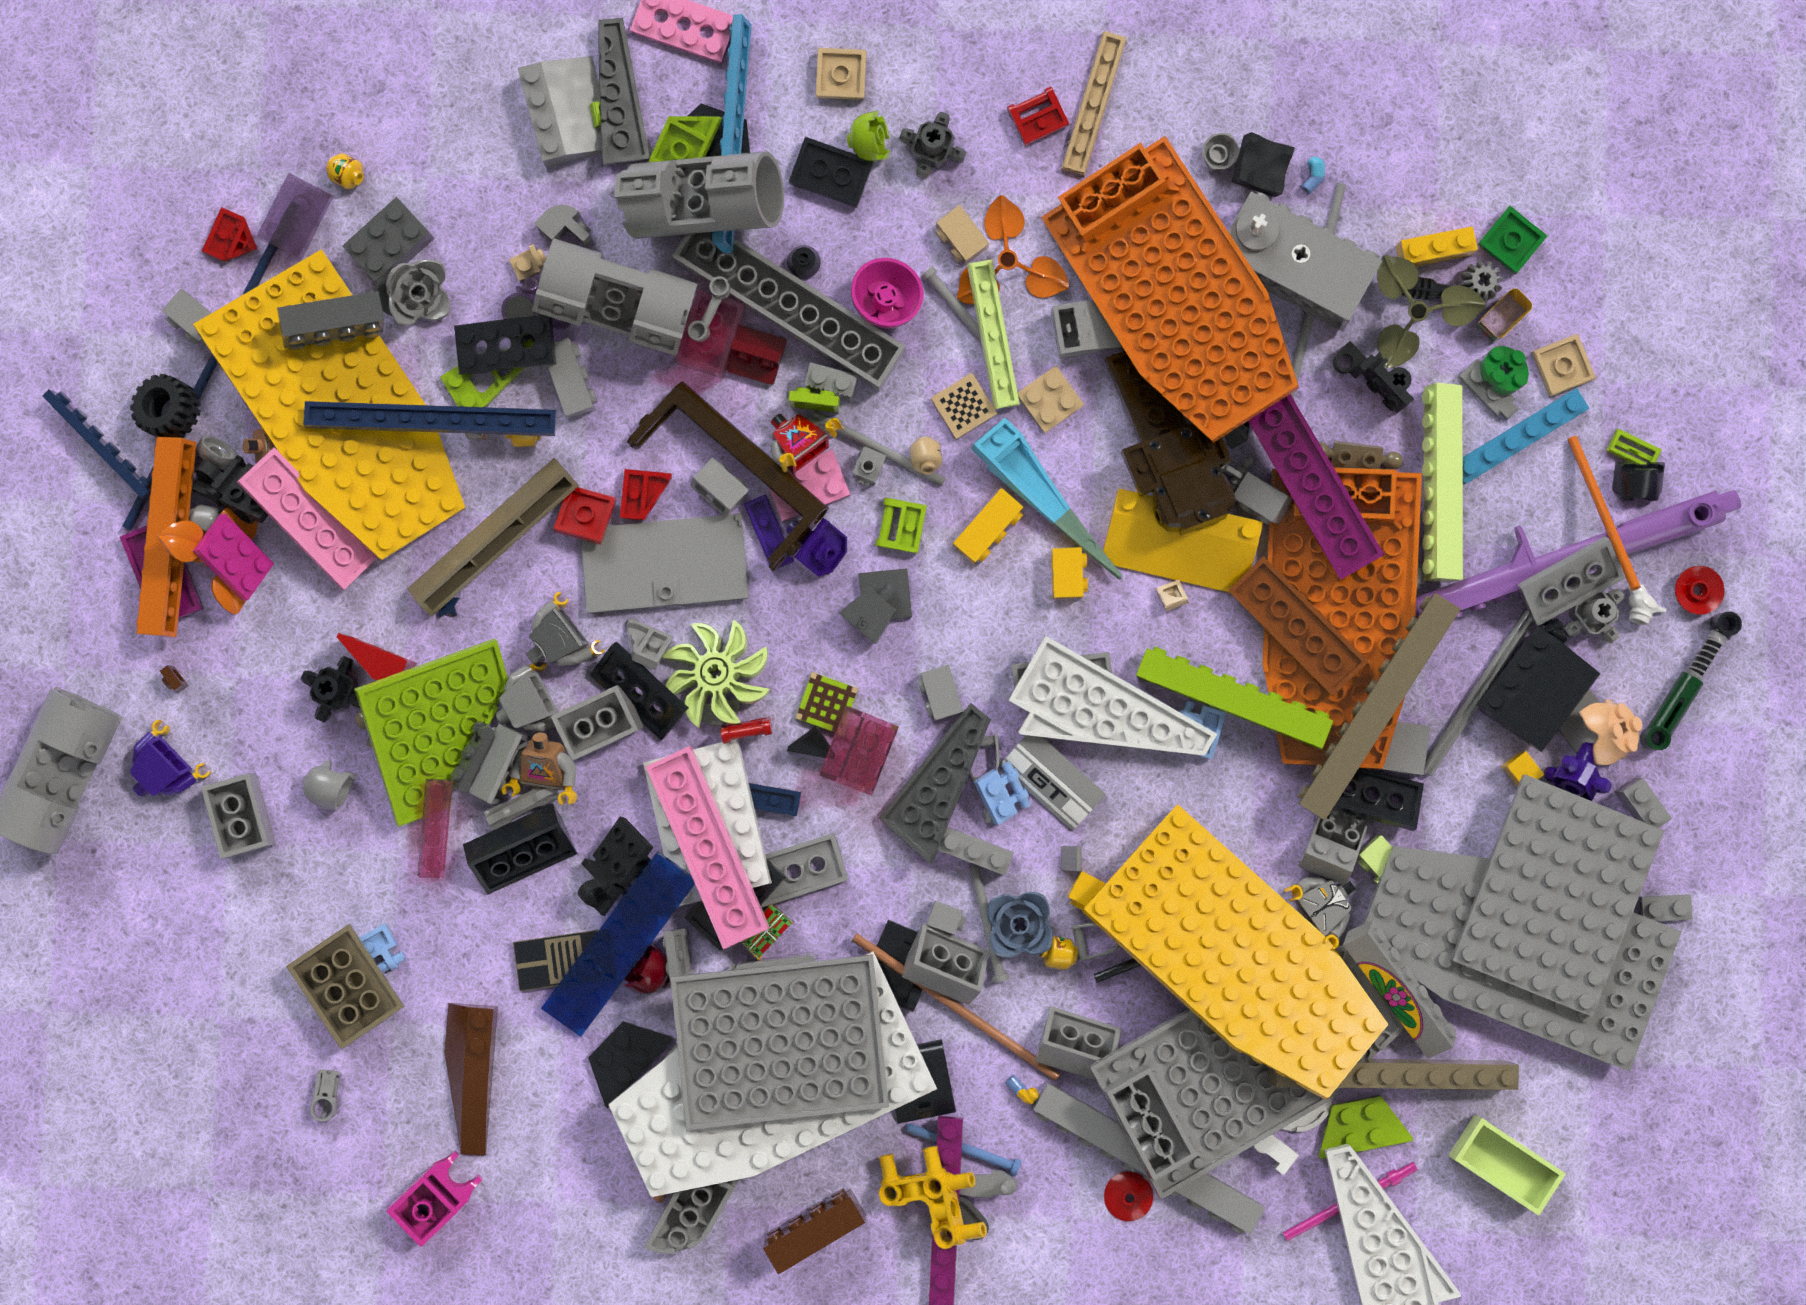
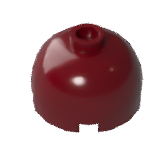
[624,943,670,995]

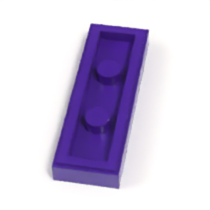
[743,494,794,570]

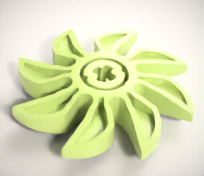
[663,620,770,728]

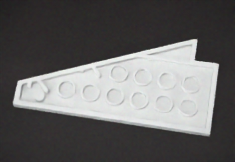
[1008,635,1217,755]
[1324,1144,1461,1305]

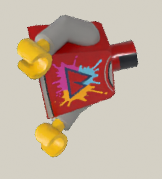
[770,414,843,474]

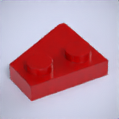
[620,469,672,521]

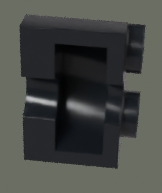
[1612,462,1665,501]

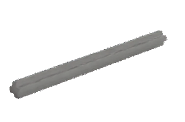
[1424,609,1534,776]

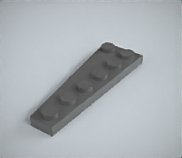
[598,18,650,167]

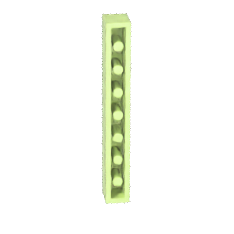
[1422,383,1463,583]

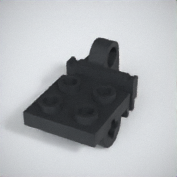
[1333,341,1414,413]
[192,455,269,524]
[578,816,654,916]

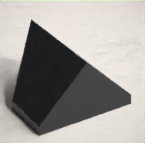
[787,726,837,760]

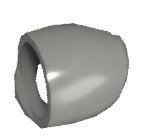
[303,760,357,810]

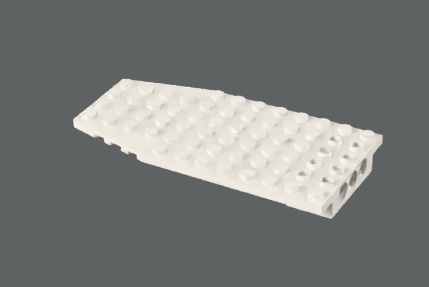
[609,951,937,1197]

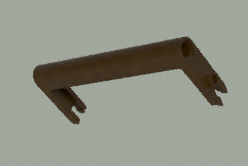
[627,381,829,572]

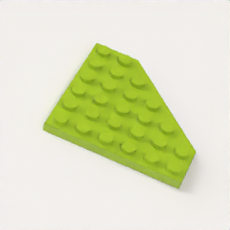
[355,638,508,827]

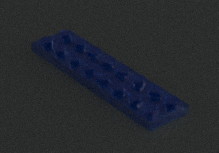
[541,851,695,1037]

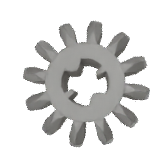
[1460,261,1503,302]

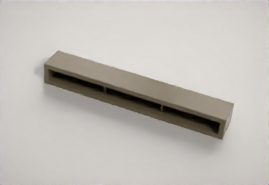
[407,458,579,616]

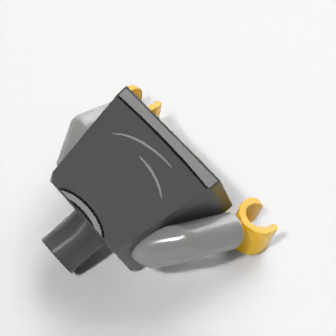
[526,592,605,666]

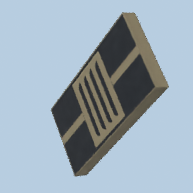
[513,927,618,991]

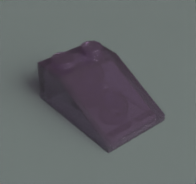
[256,173,334,261]

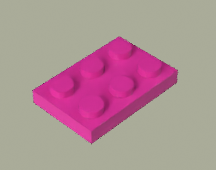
[193,514,274,601]

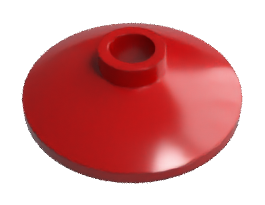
[1675,566,1725,615]
[1104,1171,1153,1221]

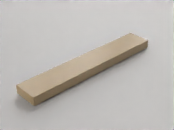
[1061,31,1126,176]

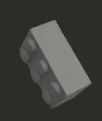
[201,773,276,859]

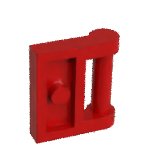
[1007,86,1069,146]
[721,716,772,744]

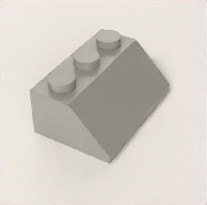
[551,685,644,761]
[468,724,529,804]
[902,923,989,1005]
[1035,1006,1121,1081]

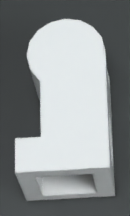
[1253,1135,1299,1175]

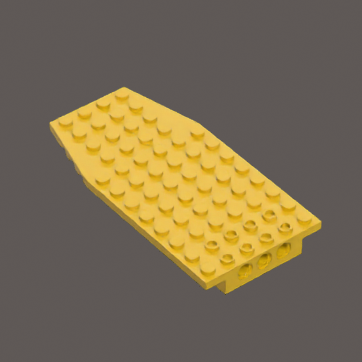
[193,249,465,561]
[1082,804,1388,1100]

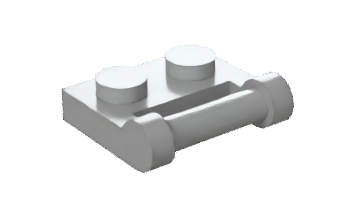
[663,927,694,982]

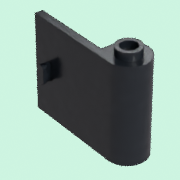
[877,919,922,1012]
[895,1039,956,1124]

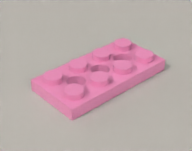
[630,0,733,64]

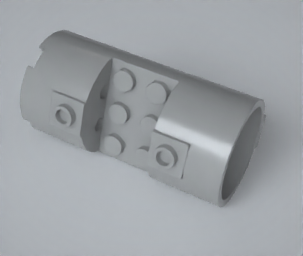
[614,151,784,239]
[532,238,697,356]
[0,687,122,854]

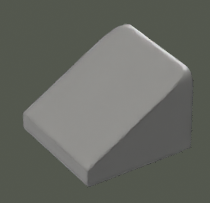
[1061,846,1082,871]

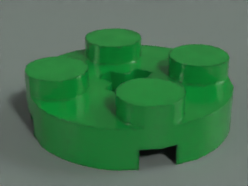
[1480,346,1529,395]

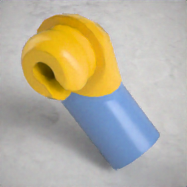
[1005,1075,1039,1105]

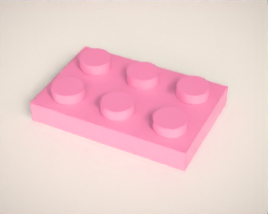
[769,449,850,522]

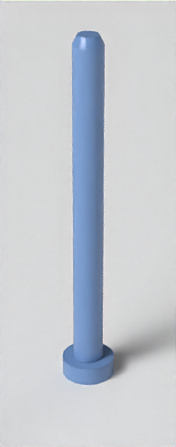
[906,1123,1021,1177]

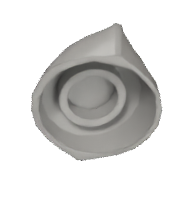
[1203,133,1239,173]
[196,436,237,471]

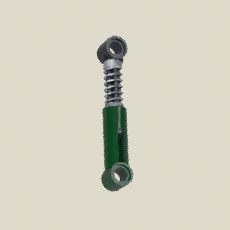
[1640,611,1742,751]

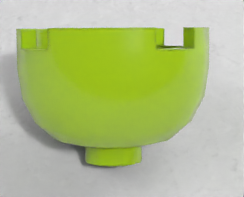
[847,110,890,161]

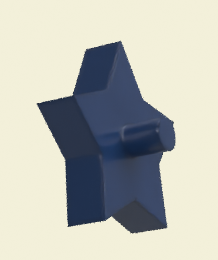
[439,597,460,618]

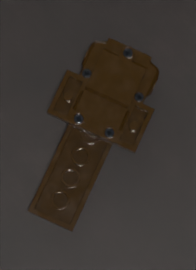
[1104,351,1236,536]

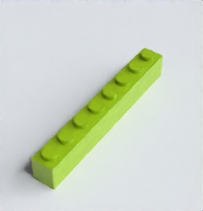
[1136,646,1333,750]

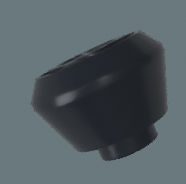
[788,245,821,278]

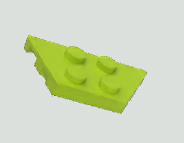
[649,116,723,162]
[1318,1095,1413,1159]

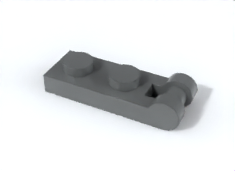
[450,721,494,793]

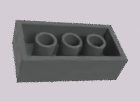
[277,291,384,350]

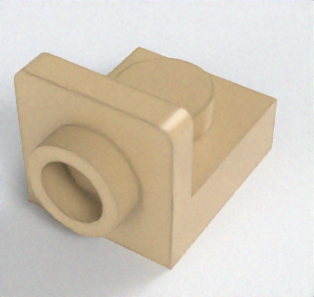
[509,244,546,283]

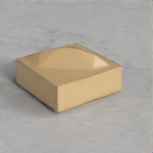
[1156,579,1189,612]

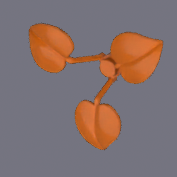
[957,195,1069,304]
[157,507,258,615]

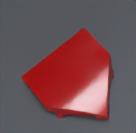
[202,207,257,262]

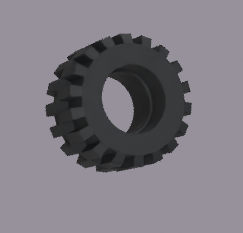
[130,374,201,438]

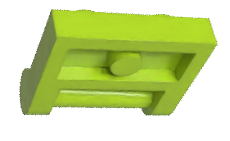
[875,498,927,554]

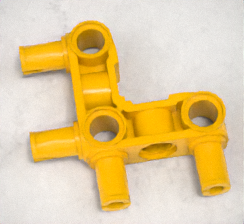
[878,1146,987,1249]

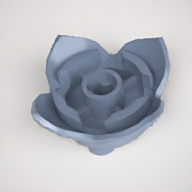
[987,892,1053,958]

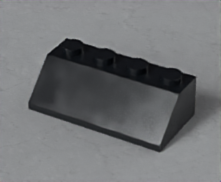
[463,804,577,895]

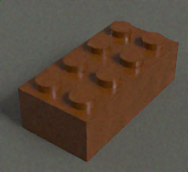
[763,1188,866,1275]

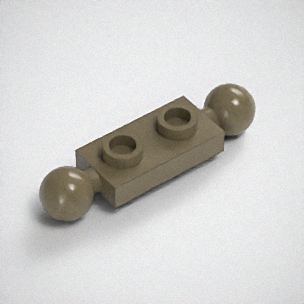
[1319,440,1403,470]

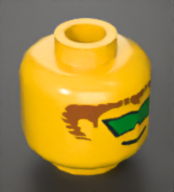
[326,153,364,190]
[1039,936,1078,970]

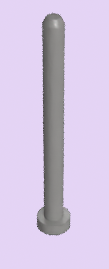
[920,266,982,343]
[970,865,1009,983]

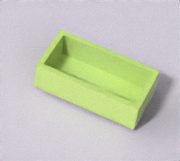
[1448,1114,1566,1216]

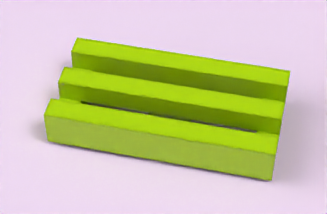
[1606,429,1662,465]

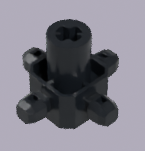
[300,656,360,723]

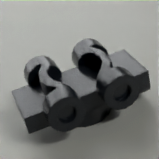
[1543,618,1567,644]

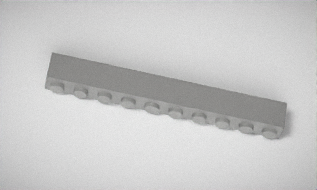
[1032,1081,1265,1234]

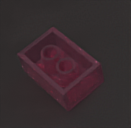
[675,290,746,379]
[819,706,899,796]

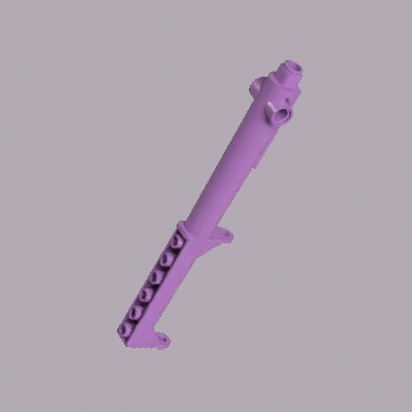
[1415,490,1741,618]

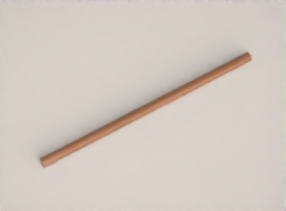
[852,933,1060,1081]

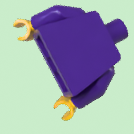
[130,720,211,797]

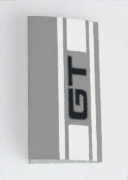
[999,735,1106,831]

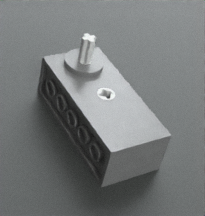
[1228,192,1382,331]

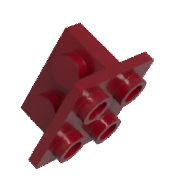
[727,326,787,385]

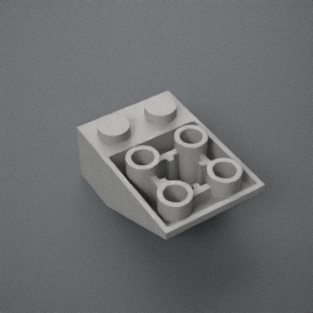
[1051,301,1123,359]
[1298,810,1370,885]

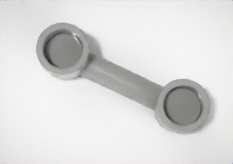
[688,276,731,342]

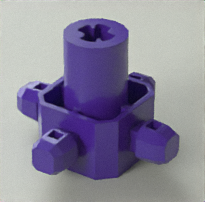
[1543,742,1612,801]

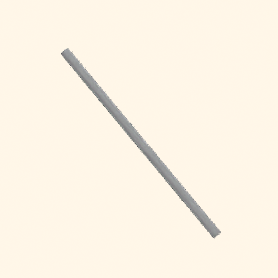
[1291,183,1346,399]

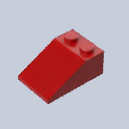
[337,633,417,680]

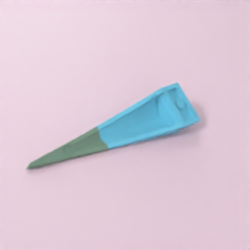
[971,418,1122,580]

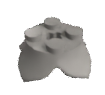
[386,259,450,326]

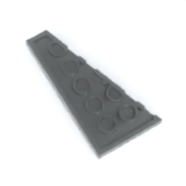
[879,703,991,864]

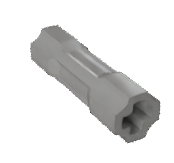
[484,786,559,830]

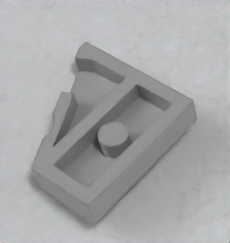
[627,618,673,670]

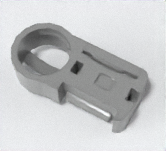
[310,1069,342,1122]

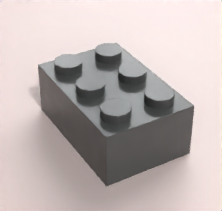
[342,197,435,282]

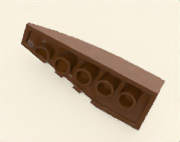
[444,1003,498,1156]

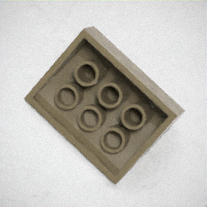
[286,924,405,1049]

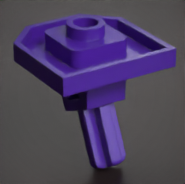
[786,518,848,577]

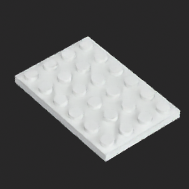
[643,739,772,907]

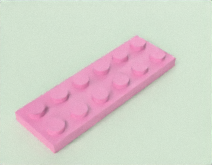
[237,447,377,590]

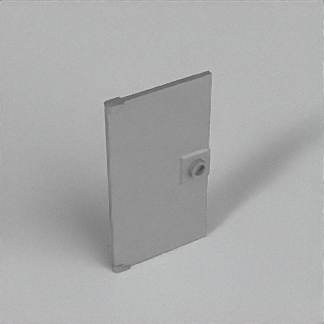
[581,513,749,614]

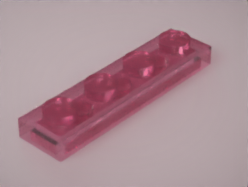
[417,779,453,878]

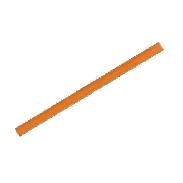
[1568,436,1641,591]

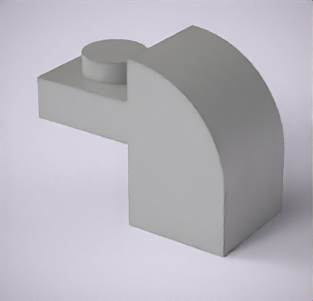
[534,205,593,246]

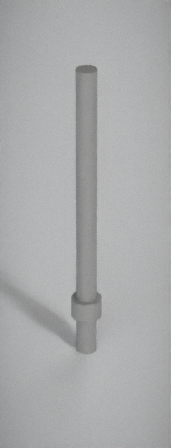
[812,410,946,487]

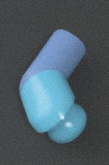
[1301,156,1325,194]

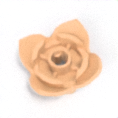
[1579,699,1642,765]

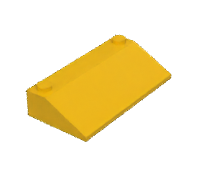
[1103,488,1263,593]

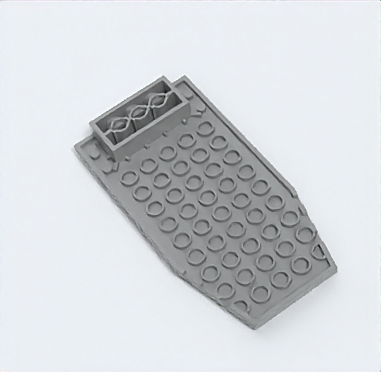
[1362,846,1682,1071]
[1088,944,1405,1199]

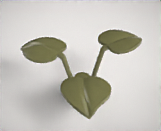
[1377,255,1486,368]

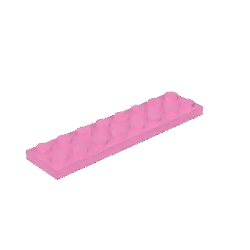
[645,746,770,949]

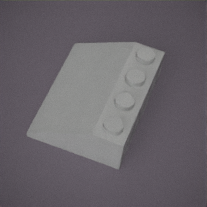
[517,56,601,168]

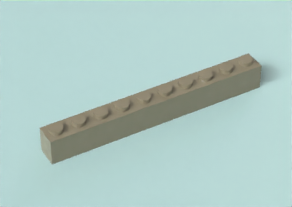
[1297,593,1461,820]
[1268,1059,1519,1090]

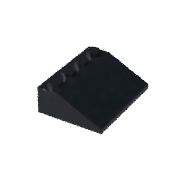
[1478,626,1601,753]

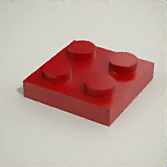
[553,487,616,545]

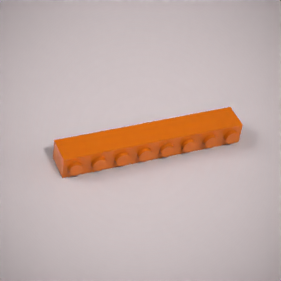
[136,437,196,638]

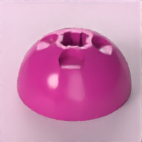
[851,258,924,329]

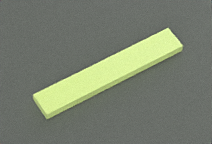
[967,260,1020,409]

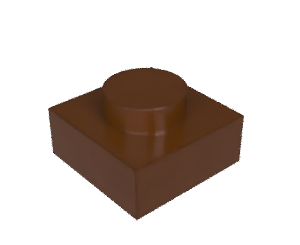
[160,665,189,691]

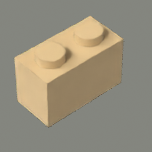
[935,205,989,266]

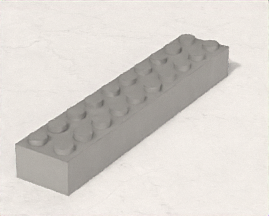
[672,232,906,392]

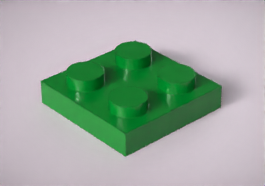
[1477,206,1547,275]

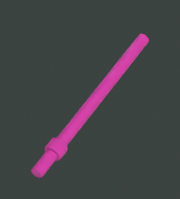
[1282,1162,1418,1241]

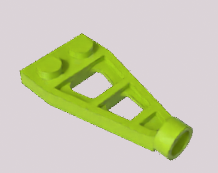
[440,338,534,407]

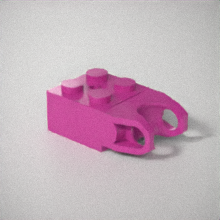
[386,1150,483,1247]

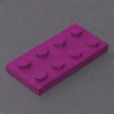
[120,525,204,620]

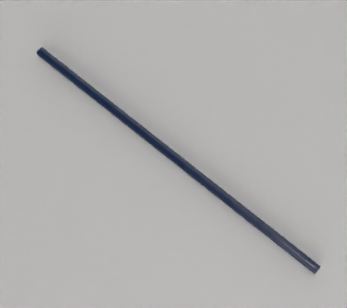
[122,202,299,530]

